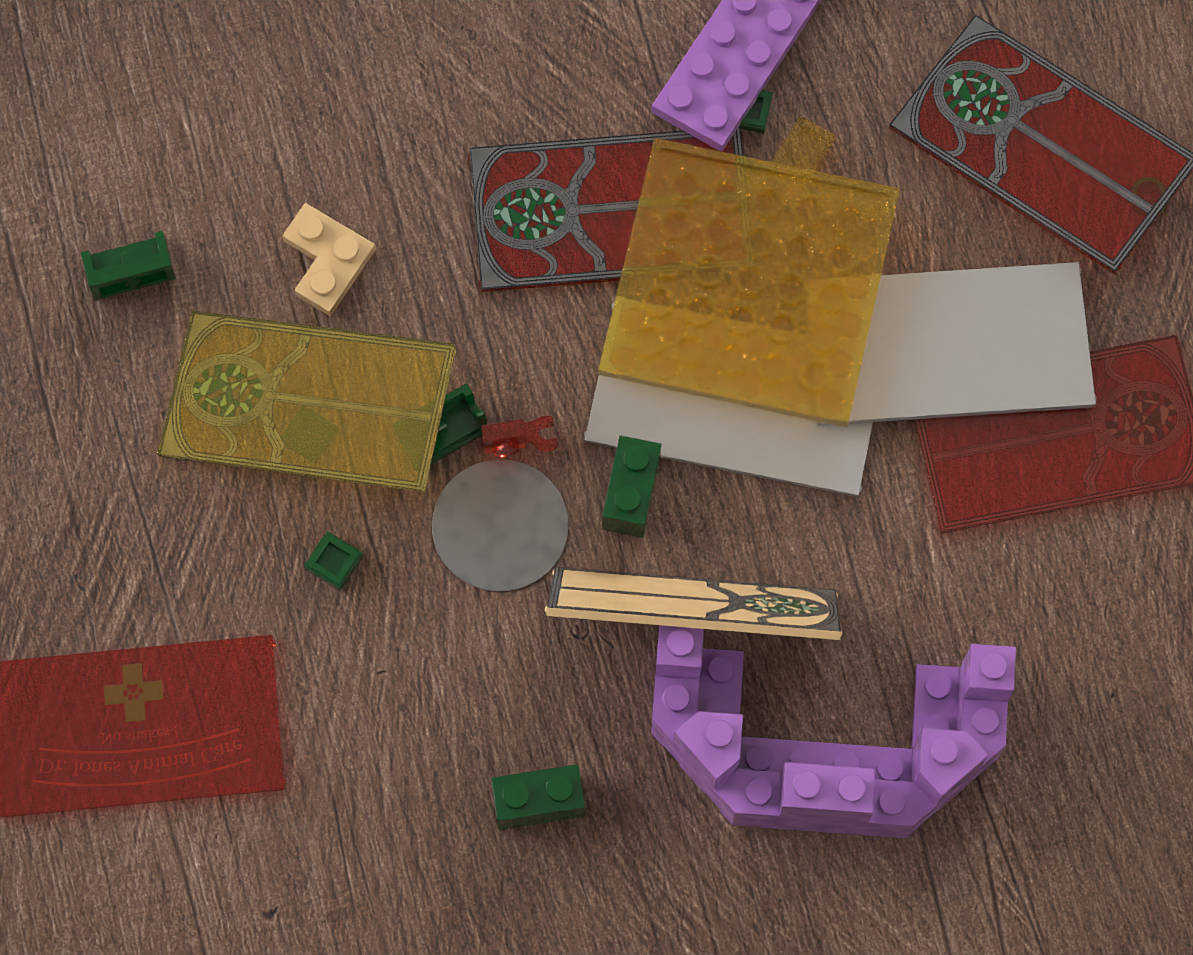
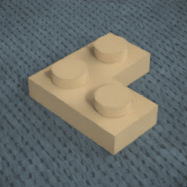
[282,203,376,317]

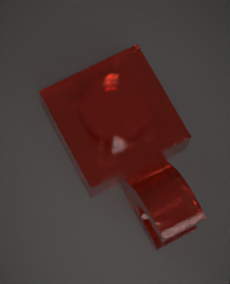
[481,416,558,457]

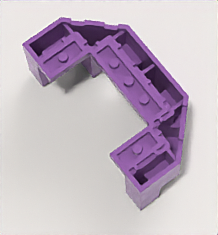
[651,625,1016,838]

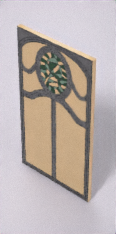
[545,567,842,640]

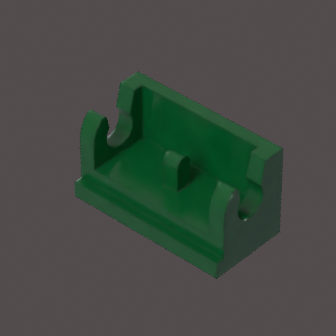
[81,231,176,300]
[393,383,490,473]

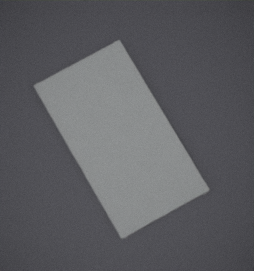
[803,262,1097,426]
[584,298,873,497]

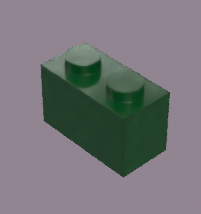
[602,435,662,538]
[491,764,585,830]

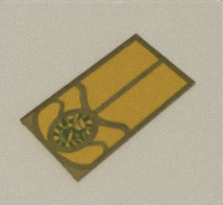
[157,310,457,493]

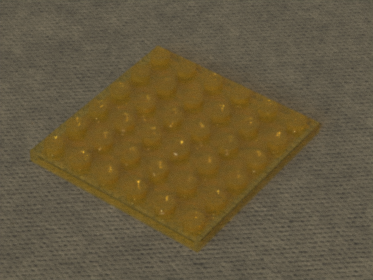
[598,138,900,428]

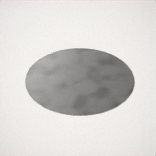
[432,459,568,591]

